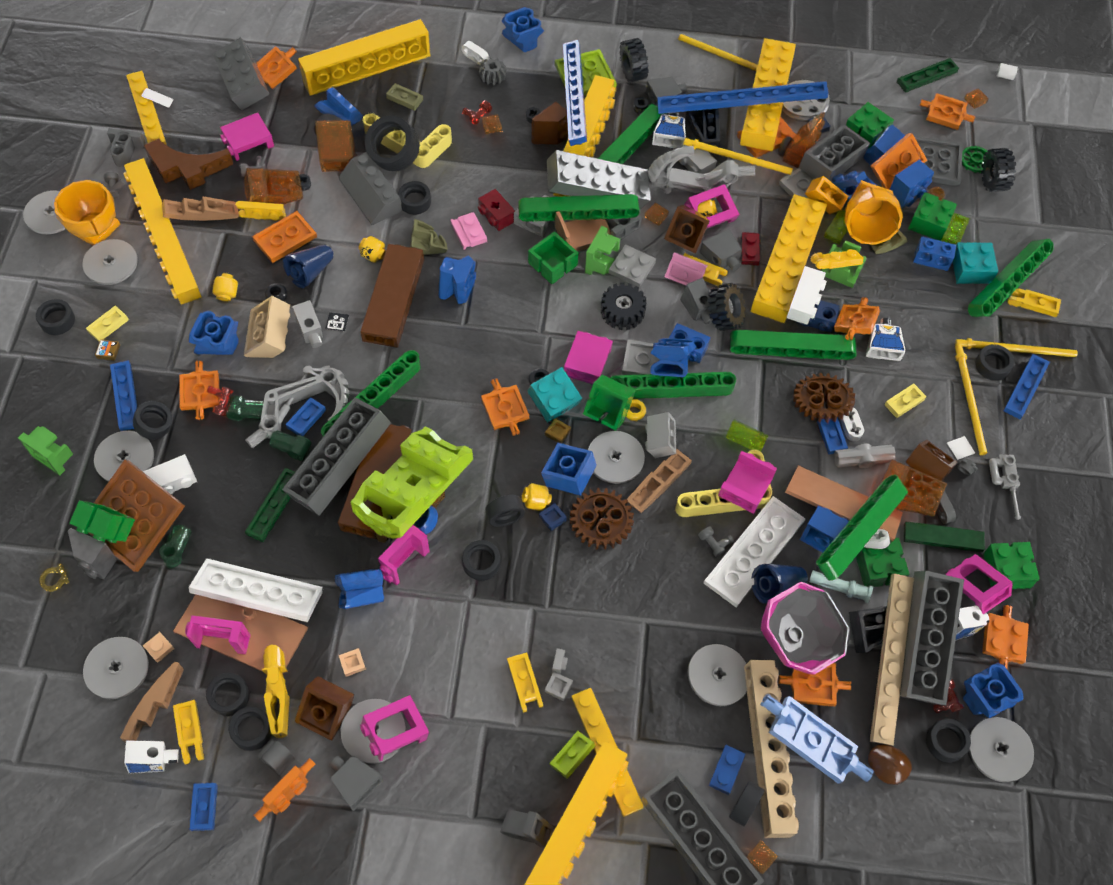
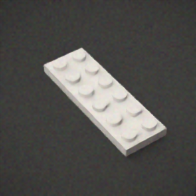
[704,496,805,608]
[189,559,322,622]

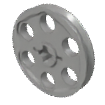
[782,80,830,121]

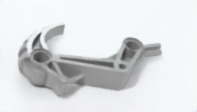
[648,146,755,194]
[245,365,349,448]

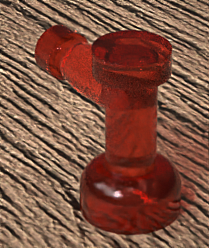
[462,100,492,125]
[207,386,234,416]
[933,679,964,713]

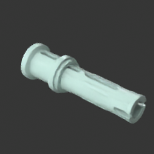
[809,570,873,604]

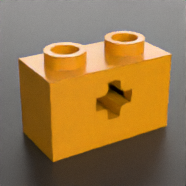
[805,176,849,214]

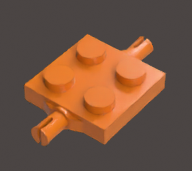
[256,47,297,89]
[919,93,976,130]
[834,297,880,340]
[179,361,220,420]
[481,379,529,436]
[982,605,1029,669]
[778,663,851,707]
[253,758,316,822]

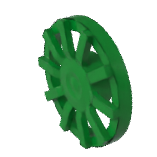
[962,146,988,173]

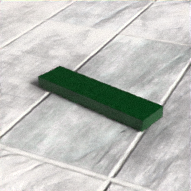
[897,58,959,93]
[245,468,295,542]
[904,521,985,552]

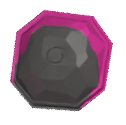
[761,582,849,675]

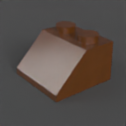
[532,102,568,144]
[664,205,710,253]
[906,439,958,485]
[295,676,355,741]

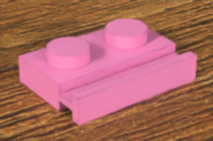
[451,212,487,250]
[665,253,708,285]

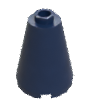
[283,244,334,288]
[751,564,808,604]

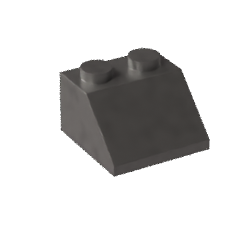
[68,528,117,580]

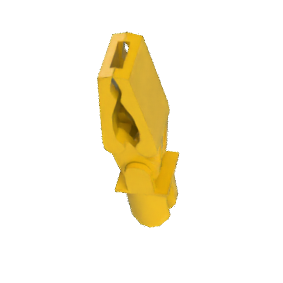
[262,645,290,738]

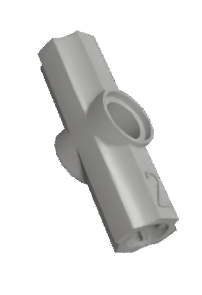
[834,444,896,468]

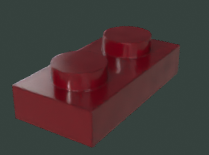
[741,232,760,266]

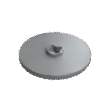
[23,191,66,234]
[82,239,138,285]
[94,431,154,482]
[588,431,645,484]
[83,637,149,699]
[688,644,747,706]
[341,699,406,764]
[969,717,1034,782]

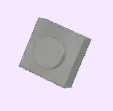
[552,648,568,675]
[545,672,573,701]

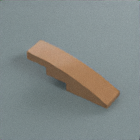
[162,196,239,221]
[627,449,692,513]
[120,662,184,743]

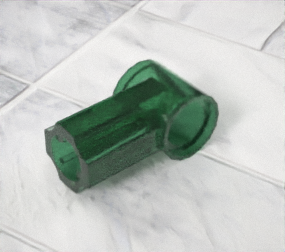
[226,396,264,421]
[269,430,312,461]
[159,525,192,568]

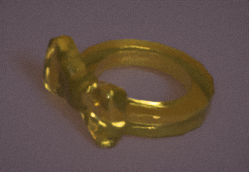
[39,563,69,592]

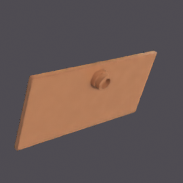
[785,466,903,541]
[174,595,308,672]

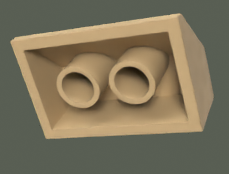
[244,296,290,358]

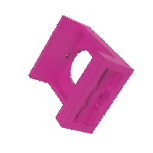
[684,184,740,228]
[946,554,1013,615]
[185,615,251,655]
[360,695,429,761]

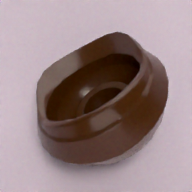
[868,744,912,785]

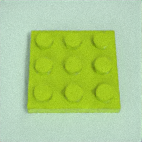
[555,49,617,96]

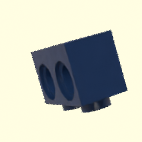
[796,300,840,333]

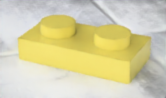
[86,306,129,342]
[885,384,926,418]

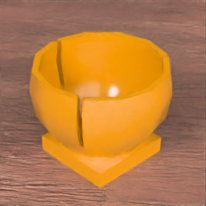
[54,180,120,246]
[844,180,903,245]

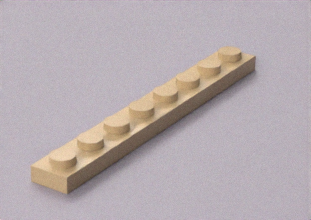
[870,574,914,746]

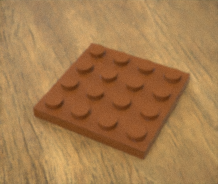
[89,459,185,572]

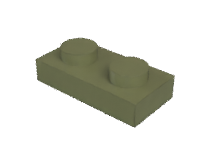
[386,83,423,111]

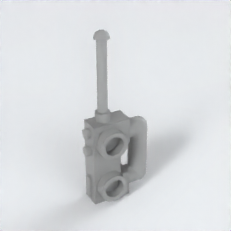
[989,455,1021,520]

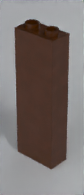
[360,244,424,348]
[338,424,412,540]

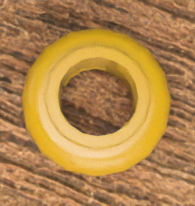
[626,399,646,421]

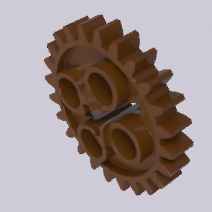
[793,373,855,423]
[570,488,634,550]

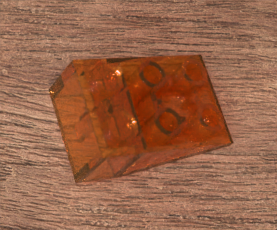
[783,112,825,168]
[315,120,356,172]
[244,168,303,204]
[880,459,947,516]

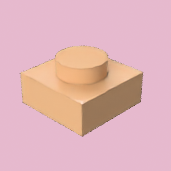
[143,632,174,663]
[339,648,366,677]

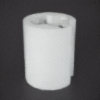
[996,63,1018,80]

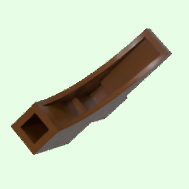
[144,139,233,190]

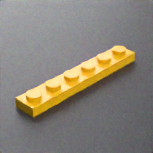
[126,71,167,145]
[571,688,644,817]

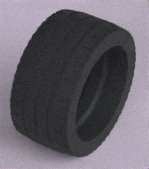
[365,115,420,172]

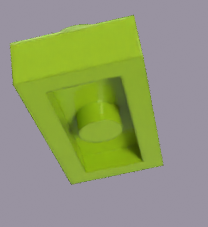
[550,731,595,779]

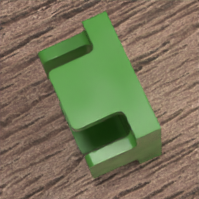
[585,226,620,275]
[821,241,867,288]
[18,426,73,476]

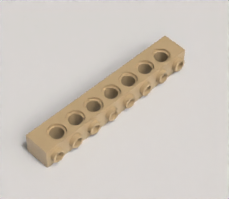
[744,660,799,838]

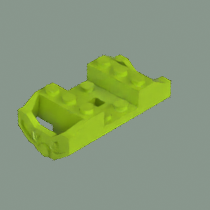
[351,426,473,539]

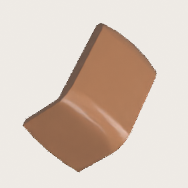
[555,211,611,252]

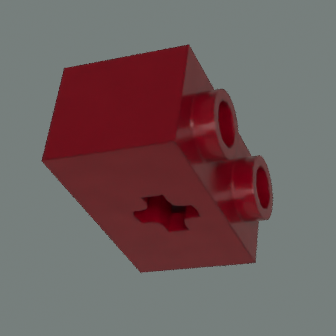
[478,189,515,231]

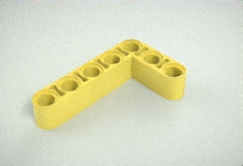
[363,113,452,168]
[676,450,772,517]

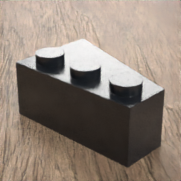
[685,108,721,155]
[849,606,887,653]

